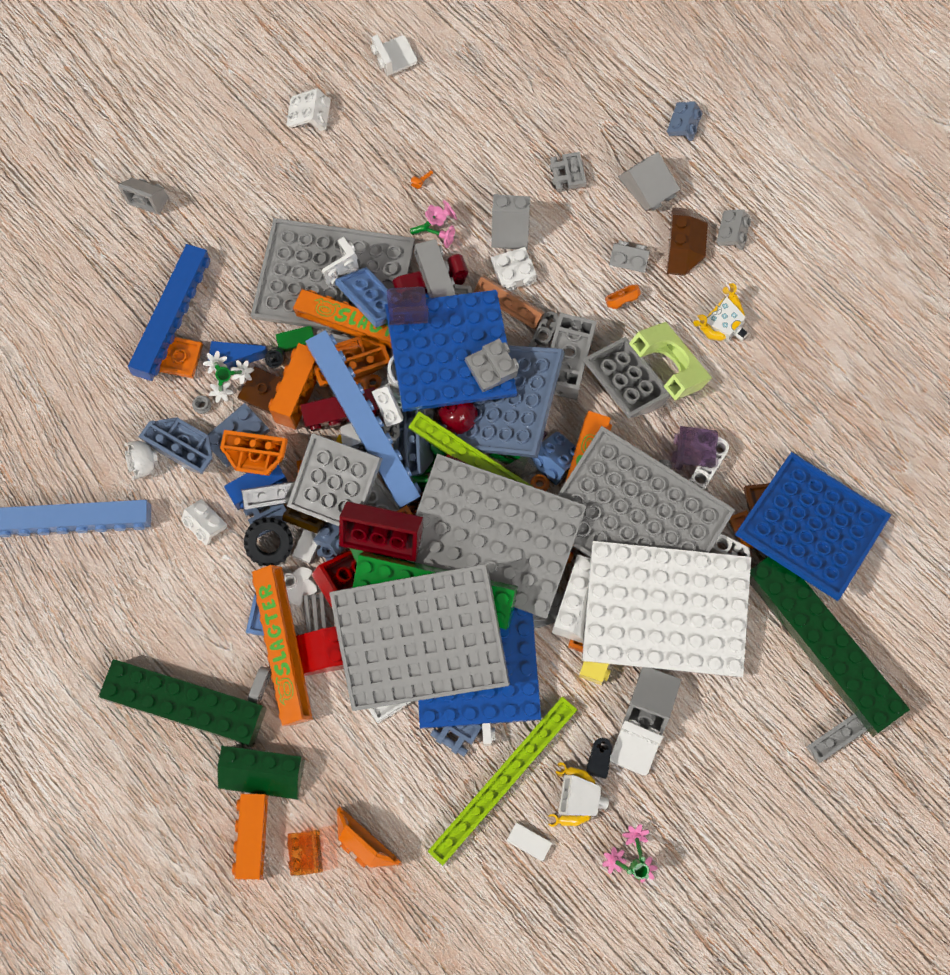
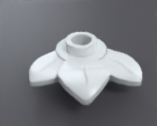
[283,567,317,606]

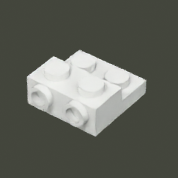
[491,247,537,291]

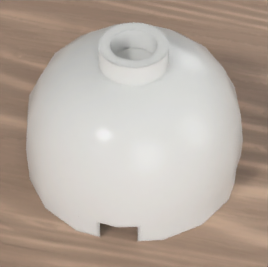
[124,441,157,480]

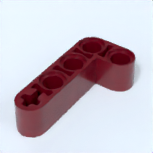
[392,254,468,299]

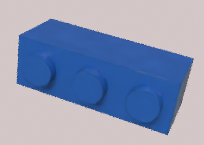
[224,465,288,510]

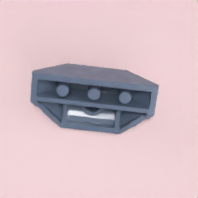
[394,409,434,477]
[138,417,213,474]

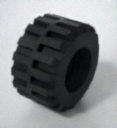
[244,517,293,566]

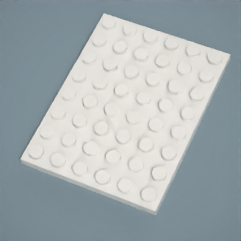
[582,541,751,677]

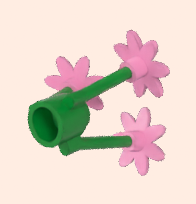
[602,824,658,883]

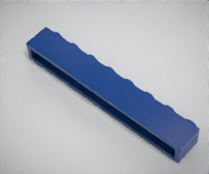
[128,244,210,381]

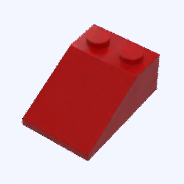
[312,551,357,607]
[296,626,344,676]

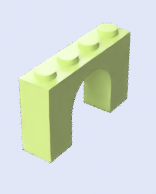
[629,322,712,400]

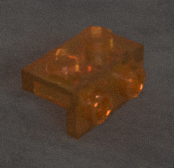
[287,830,323,876]

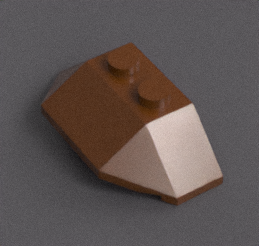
[667,207,708,276]

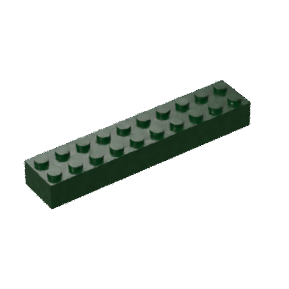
[750,557,910,737]

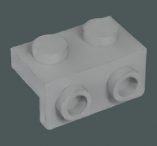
[716,209,751,250]
[609,240,650,273]

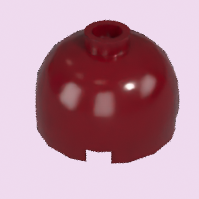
[438,403,478,434]

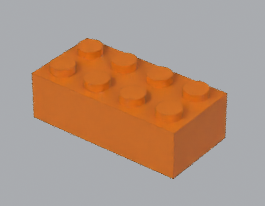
[268,343,317,430]

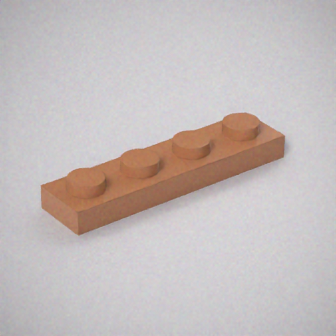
[474,275,545,329]

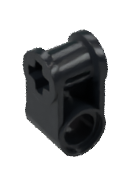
[586,738,612,779]

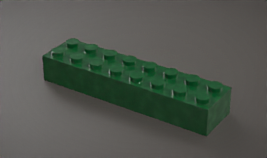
[98,659,267,747]

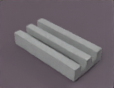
[304,593,327,633]

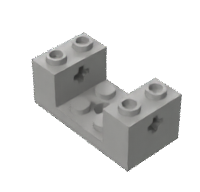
[550,313,597,400]

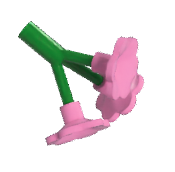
[410,200,457,248]

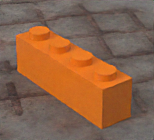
[232,794,268,880]

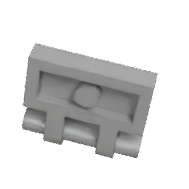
[550,152,586,192]

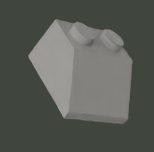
[118,178,168,215]

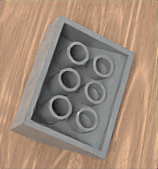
[583,337,670,419]

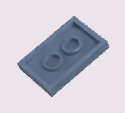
[208,403,270,468]

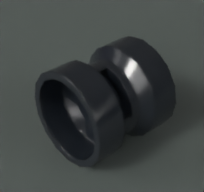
[265,347,286,368]

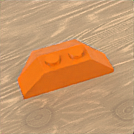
[313,336,390,387]
[220,430,288,476]
[337,806,403,868]

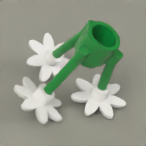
[203,351,254,403]

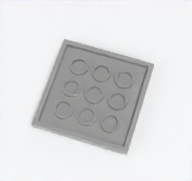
[287,433,383,526]

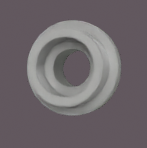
[192,395,211,414]

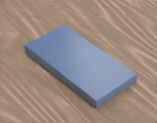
[335,267,400,328]

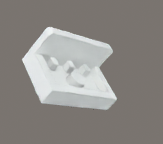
[372,383,404,427]
[181,499,227,545]

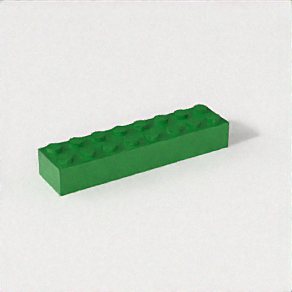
[353,551,518,630]

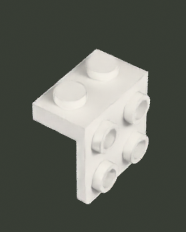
[370,34,417,76]
[286,88,331,131]
[322,237,360,287]
[610,719,663,776]

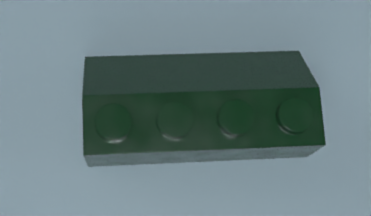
[218,746,305,800]

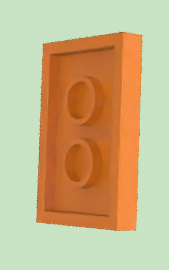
[159,337,203,379]

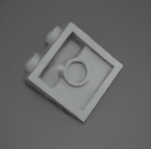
[465,339,519,392]

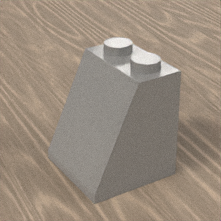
[618,152,680,211]
[491,194,530,250]
[622,667,681,736]

